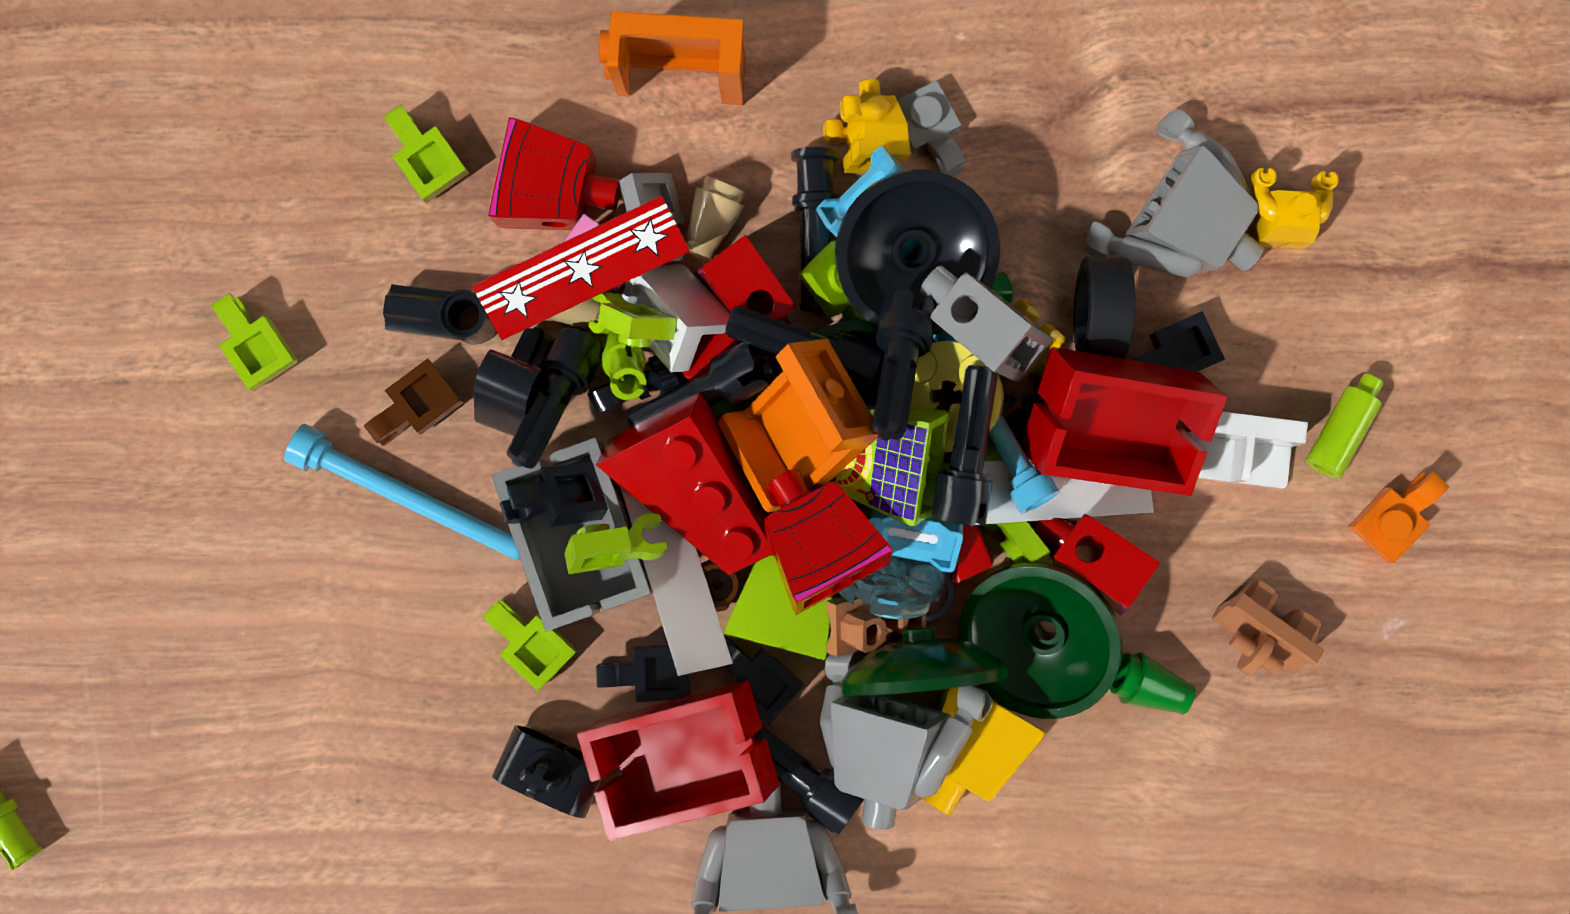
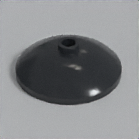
[835,169,1000,335]

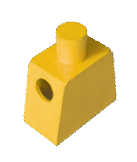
[923,687,1045,816]

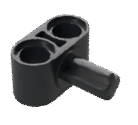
[474,326,553,436]
[492,725,603,818]

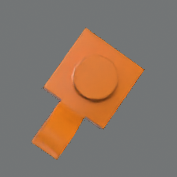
[1348,471,1450,564]

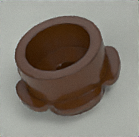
[701,560,744,612]

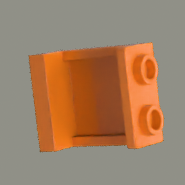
[598,11,746,105]
[717,339,878,512]

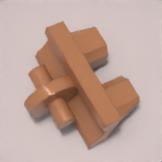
[1211,579,1324,676]
[826,580,926,657]

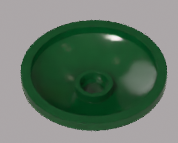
[958,563,1123,719]
[840,627,1009,695]

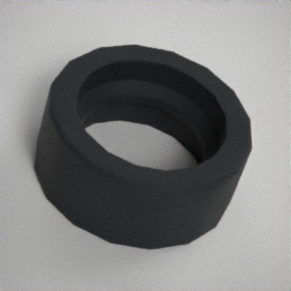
[1073,256,1135,359]

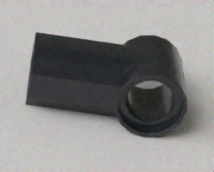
[383,284,496,345]

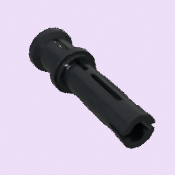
[791,147,839,312]

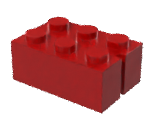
[1021,347,1228,496]
[577,680,780,841]

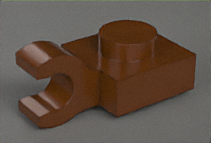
[364,358,463,446]

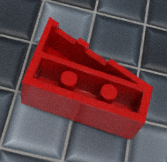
[596,392,775,575]

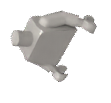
[1085,110,1264,278]
[820,652,992,830]
[691,780,858,914]

